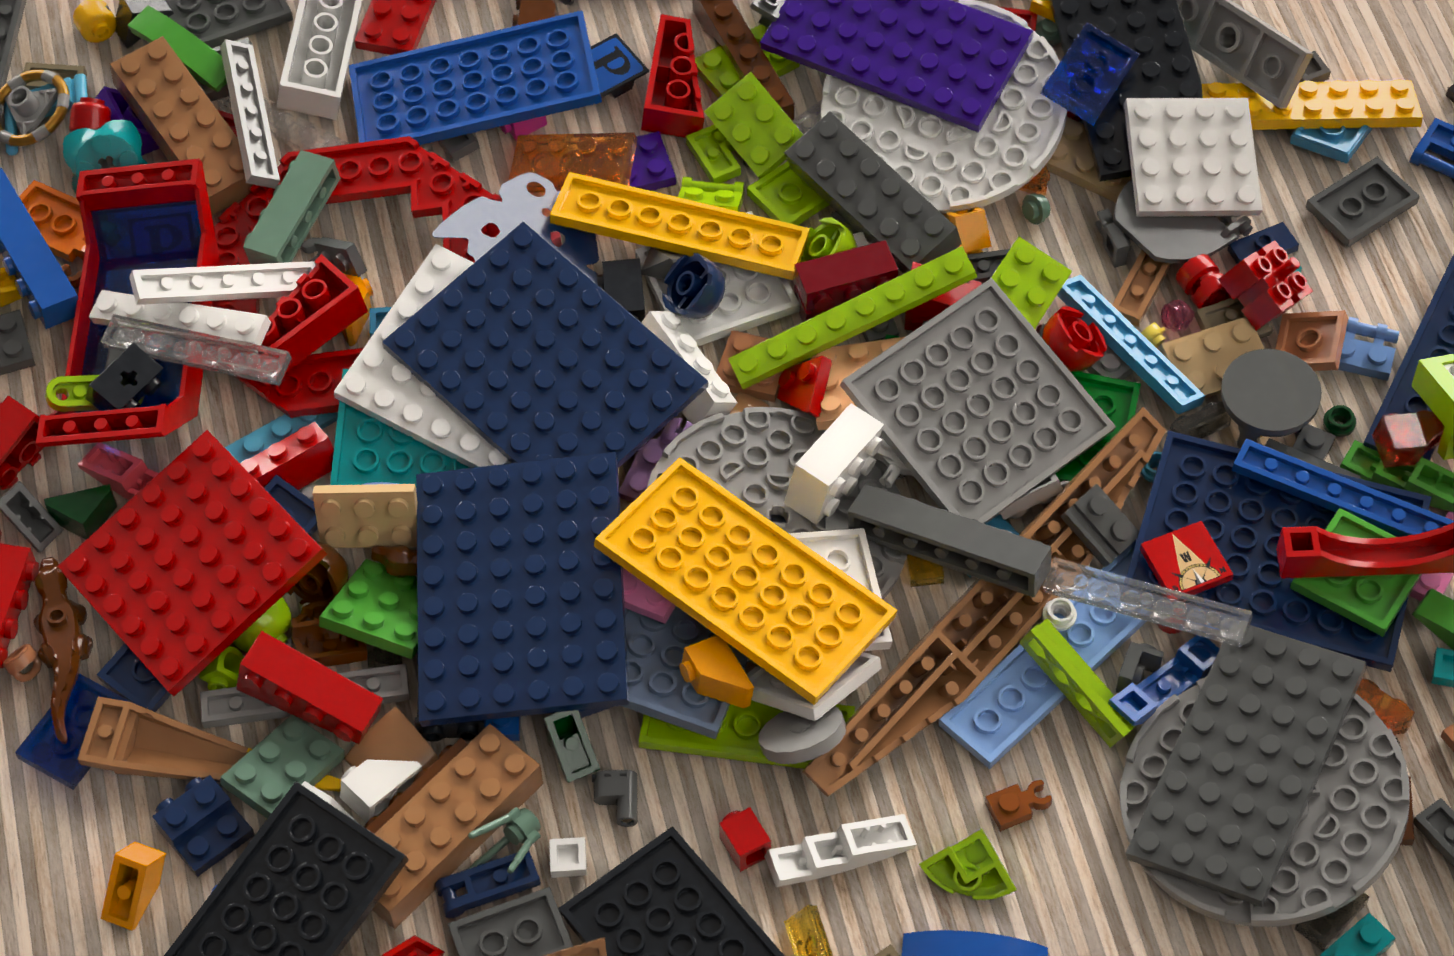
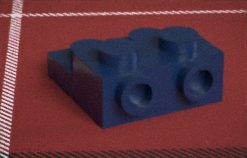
[152,775,255,877]

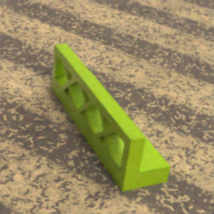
[1019,619,1136,748]

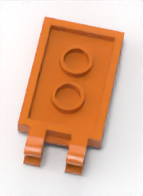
[19,180,122,263]

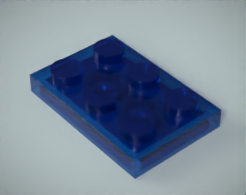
[1041,23,1139,125]
[15,673,131,790]

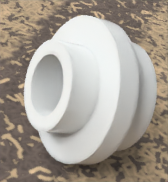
[1042,597,1077,631]

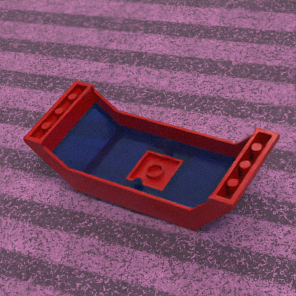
[36,158,219,448]

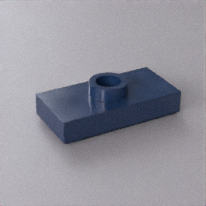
[1227,222,1299,264]

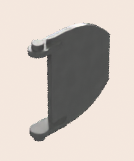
[1114,179,1253,263]

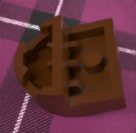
[291,601,368,667]

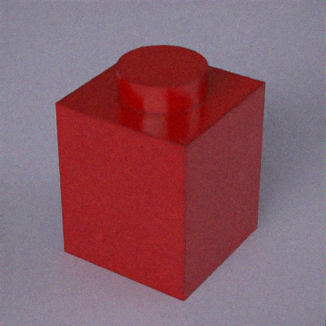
[719,807,771,872]

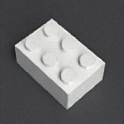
[784,403,884,525]

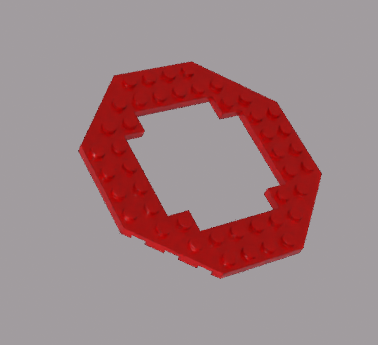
[195,136,502,418]

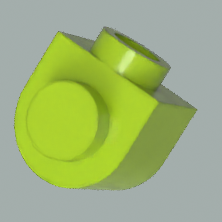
[199,646,244,690]

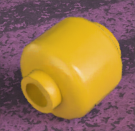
[73,0,116,43]

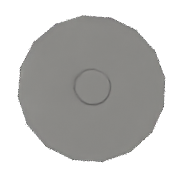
[759,706,846,764]

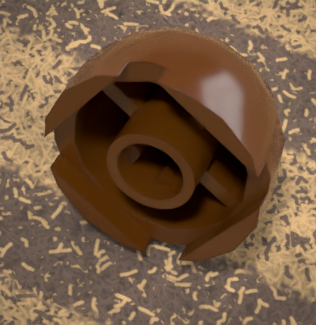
[288,542,349,605]

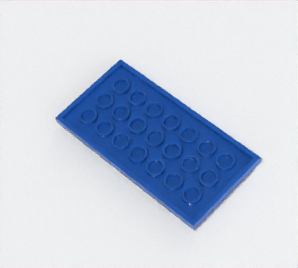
[349,10,602,145]

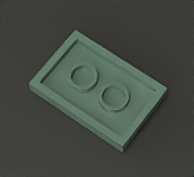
[220,714,345,819]

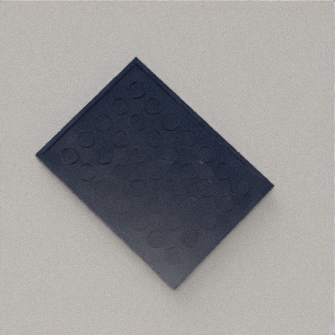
[382,221,708,468]
[1120,430,1431,672]
[416,452,629,727]

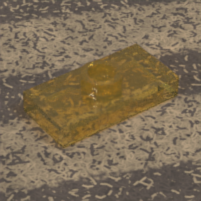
[784,904,833,956]

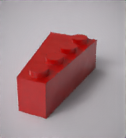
[0,395,44,490]
[236,631,383,744]

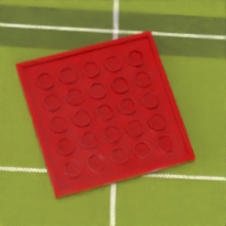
[57,430,328,697]

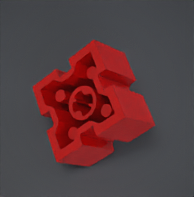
[1218,240,1313,331]

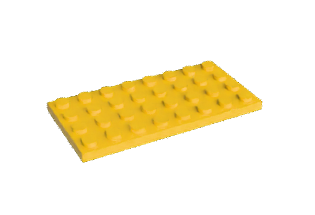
[594,457,898,705]

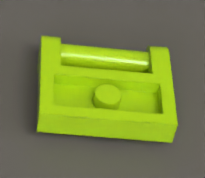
[678,177,745,212]

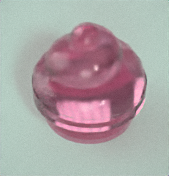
[1161,300,1195,332]

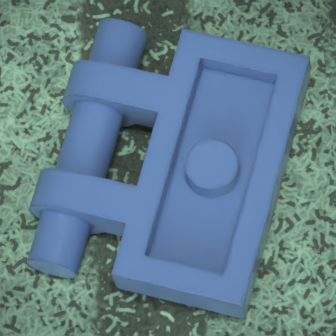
[1338,317,1400,381]

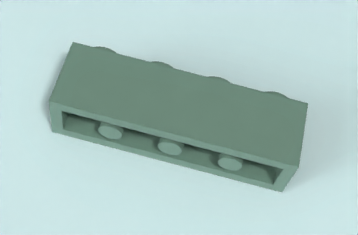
[243,150,341,264]

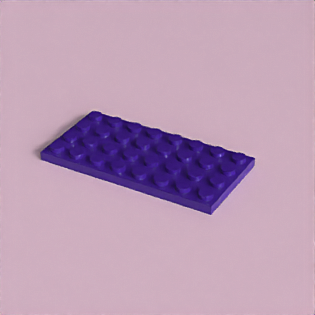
[760,0,1033,133]

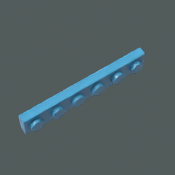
[1057,275,1205,415]

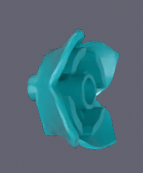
[63,119,148,193]

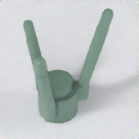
[468,807,541,874]

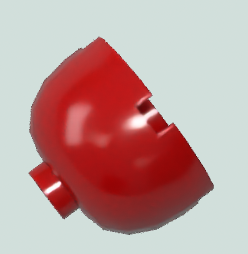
[1042,306,1107,372]

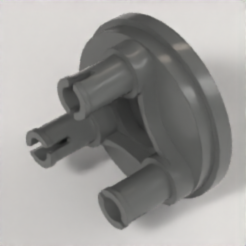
[1221,349,1322,449]

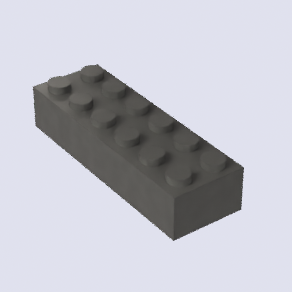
[784,111,962,274]

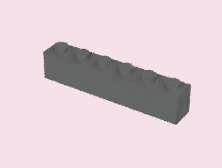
[848,484,1052,597]

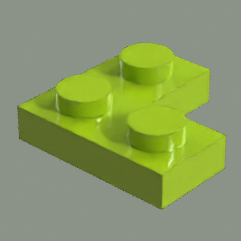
[686,124,741,183]

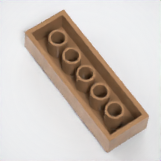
[110,36,253,215]
[372,724,543,929]

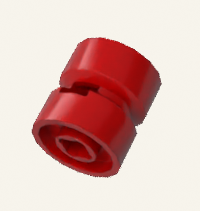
[1175,254,1231,309]

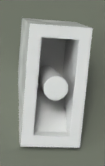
[340,759,422,823]

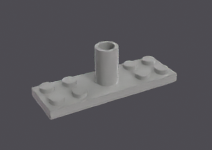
[1177,0,1314,109]

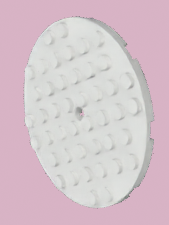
[821,0,1068,213]

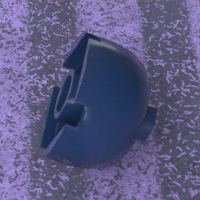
[662,253,725,319]

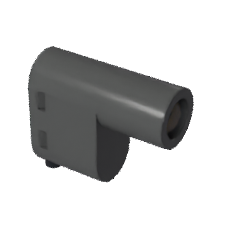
[592,770,638,827]

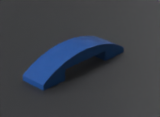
[1108,632,1220,726]
[902,930,1048,956]

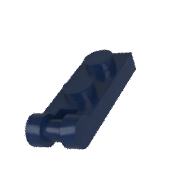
[434,850,541,918]

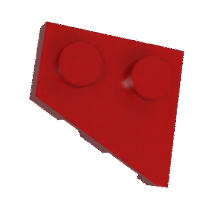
[777,355,832,417]

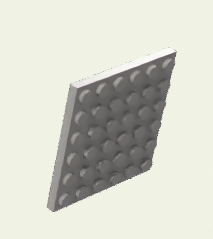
[840,278,1116,524]

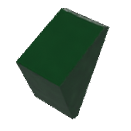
[44,484,117,540]

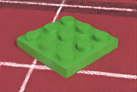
[1290,508,1422,637]
[319,559,418,659]

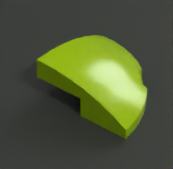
[919,829,1017,900]

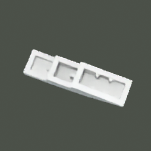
[764,814,917,887]

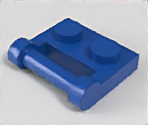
[1410,118,1454,179]

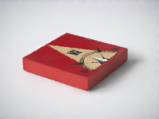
[1140,521,1234,603]

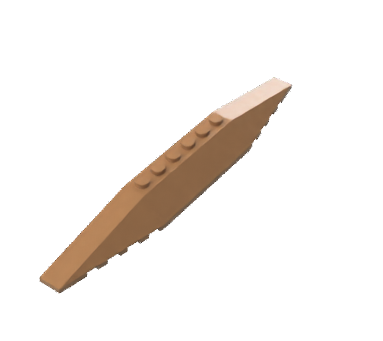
[802,407,1167,797]

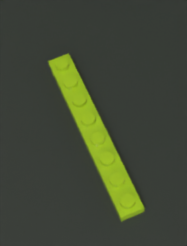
[728,246,977,390]

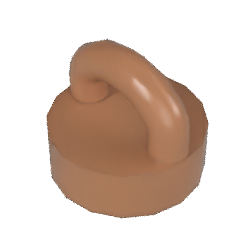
[3,644,42,682]

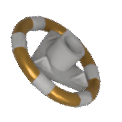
[0,70,70,146]

